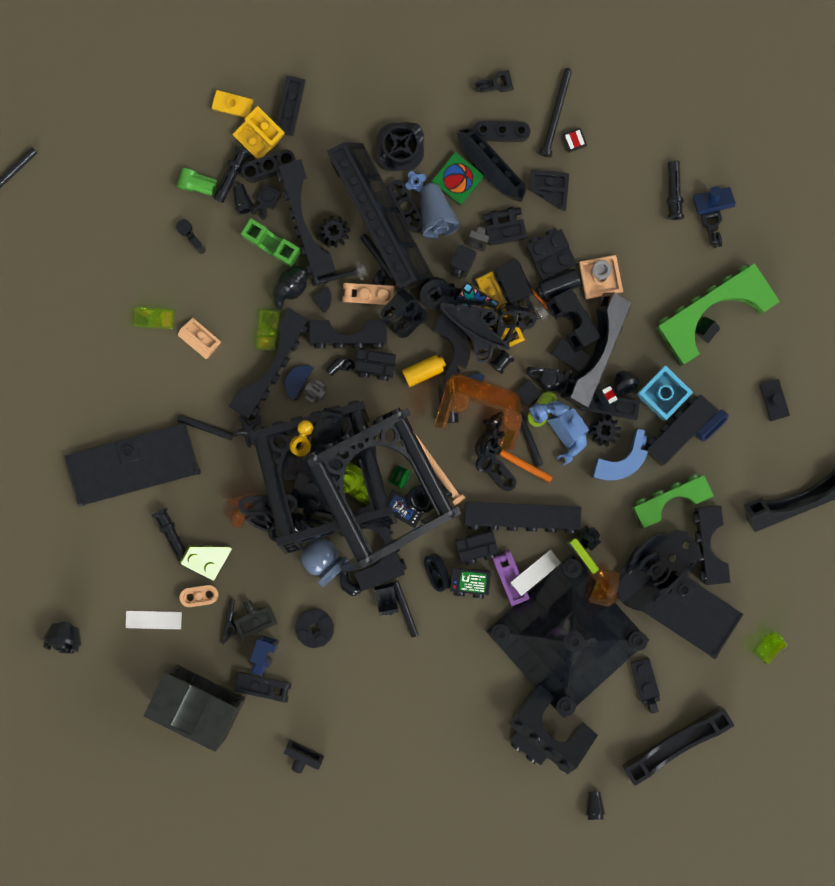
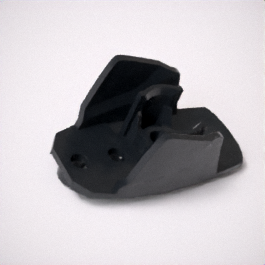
[616,530,701,611]

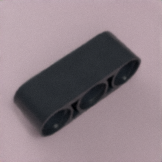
[241,149,296,183]

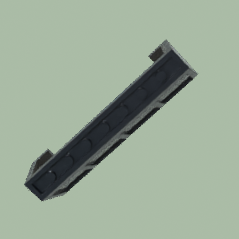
[327,142,433,292]

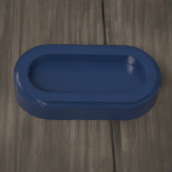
[696,410,729,442]

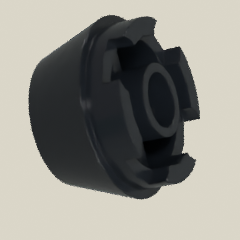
[43,622,82,654]

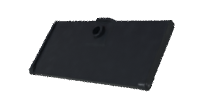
[65,423,201,507]
[608,545,744,659]

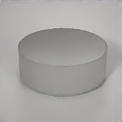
[592,260,611,280]

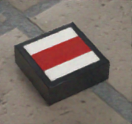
[562,128,587,153]
[595,384,620,408]

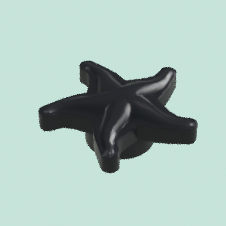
[233,415,261,447]

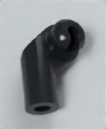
[373,268,389,285]
[326,358,354,376]
[339,572,361,596]

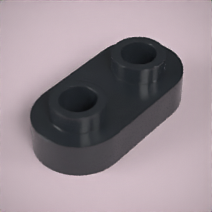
[424,553,451,592]

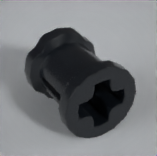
[489,349,515,375]

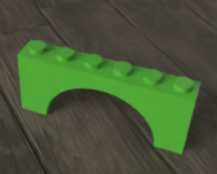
[656,263,780,366]

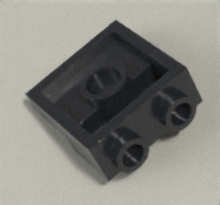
[526,228,577,281]

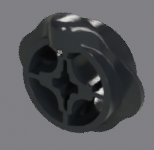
[377,122,424,171]

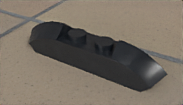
[457,128,526,202]

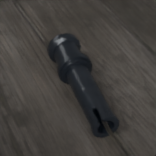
[213,146,251,203]
[666,161,684,220]
[151,507,186,565]

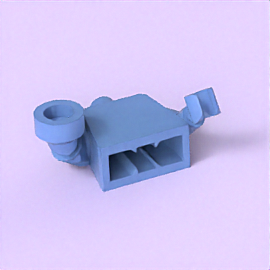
[530,401,589,466]

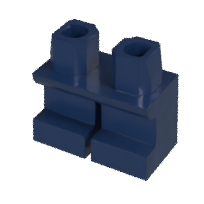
[250,635,280,676]

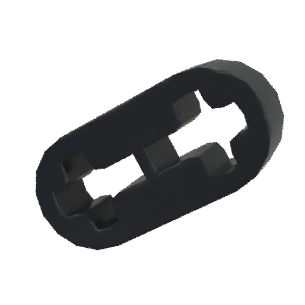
[488,459,516,491]

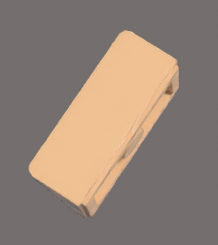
[178,317,221,359]

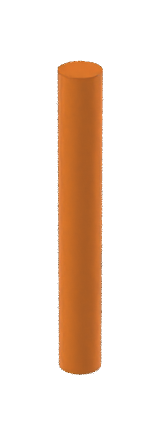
[499,449,553,483]

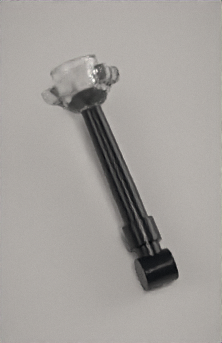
[311,262,367,286]
[510,306,549,341]

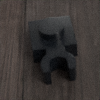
[252,184,282,220]

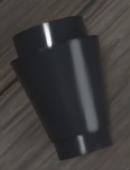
[233,184,253,214]
[586,792,605,820]

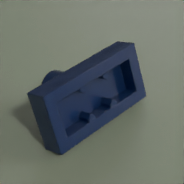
[693,186,736,215]

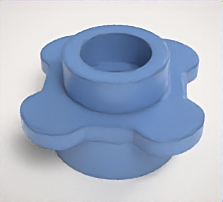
[405,171,426,192]

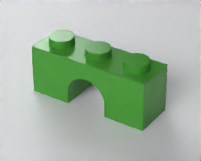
[241,218,301,268]

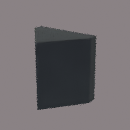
[695,317,720,343]

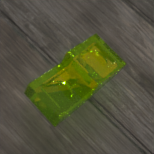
[133,307,175,329]
[256,309,280,351]

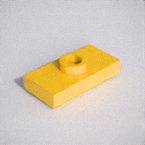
[212,90,254,118]

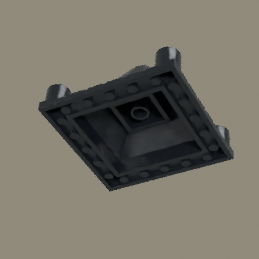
[486,554,649,718]

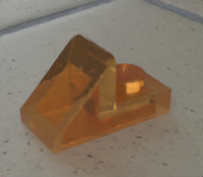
[226,492,257,528]

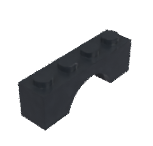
[310,320,387,349]
[693,506,731,585]

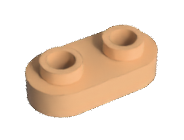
[180,585,219,607]

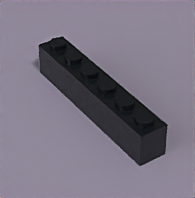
[464,502,581,533]

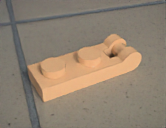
[342,283,396,305]

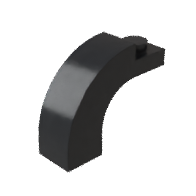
[433,313,470,381]

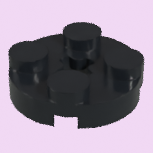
[295,609,334,648]

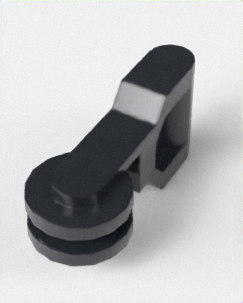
[475,70,514,93]
[700,210,722,248]
[176,219,206,254]

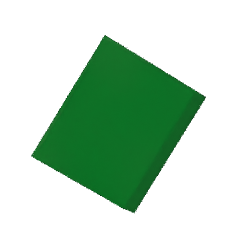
[389,465,412,489]

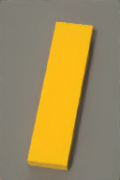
[475,271,525,347]

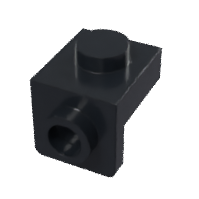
[374,583,398,616]

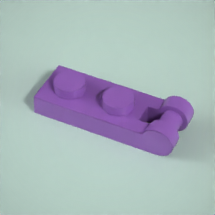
[492,550,530,606]

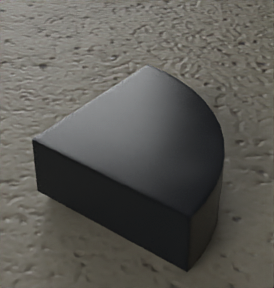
[312,286,332,313]

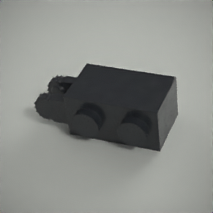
[495,259,535,311]

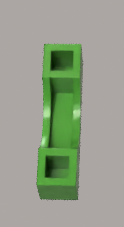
[632,474,714,528]

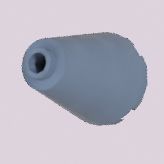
[421,183,459,239]

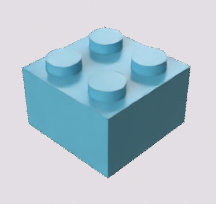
[636,365,693,421]

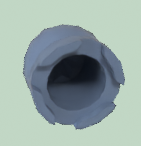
[301,538,349,588]

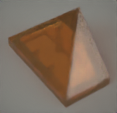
[589,569,620,606]

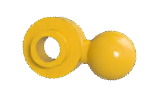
[290,420,313,457]

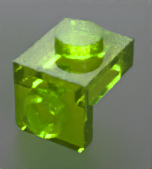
[753,631,788,665]

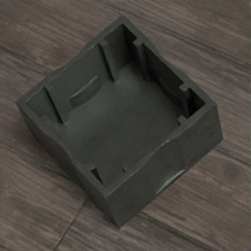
[143,664,246,752]

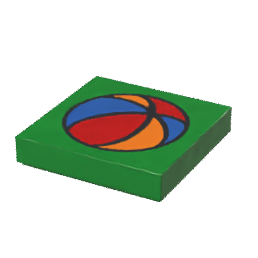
[431,152,485,206]

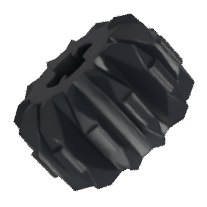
[318,215,350,248]
[588,414,621,447]

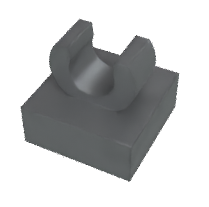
[467,226,489,252]

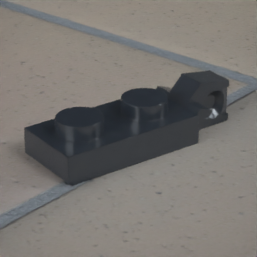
[630,658,660,714]

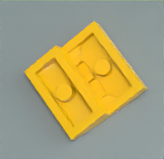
[232,106,285,159]

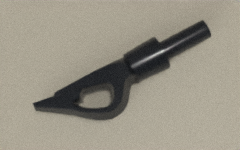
[222,599,237,644]

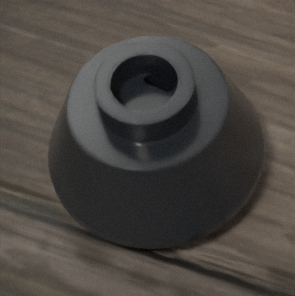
[614,370,639,395]

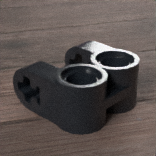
[380,290,427,338]

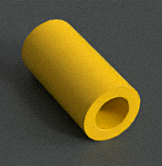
[402,354,446,387]

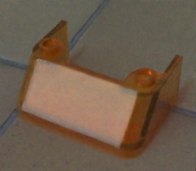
[434,374,522,451]

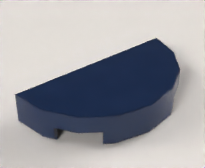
[285,365,314,401]

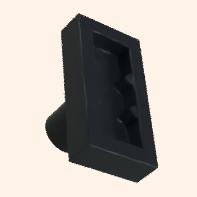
[759,379,790,421]
[284,740,325,774]

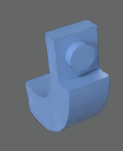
[592,429,648,481]

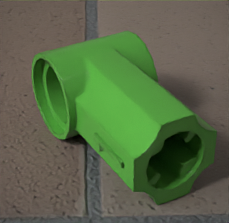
[176,168,217,196]

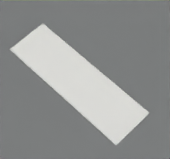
[511,550,561,596]
[126,611,182,629]

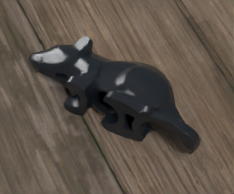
[526,367,573,392]
[475,411,505,473]

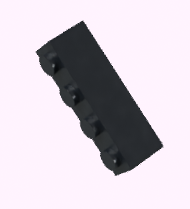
[645,394,718,466]

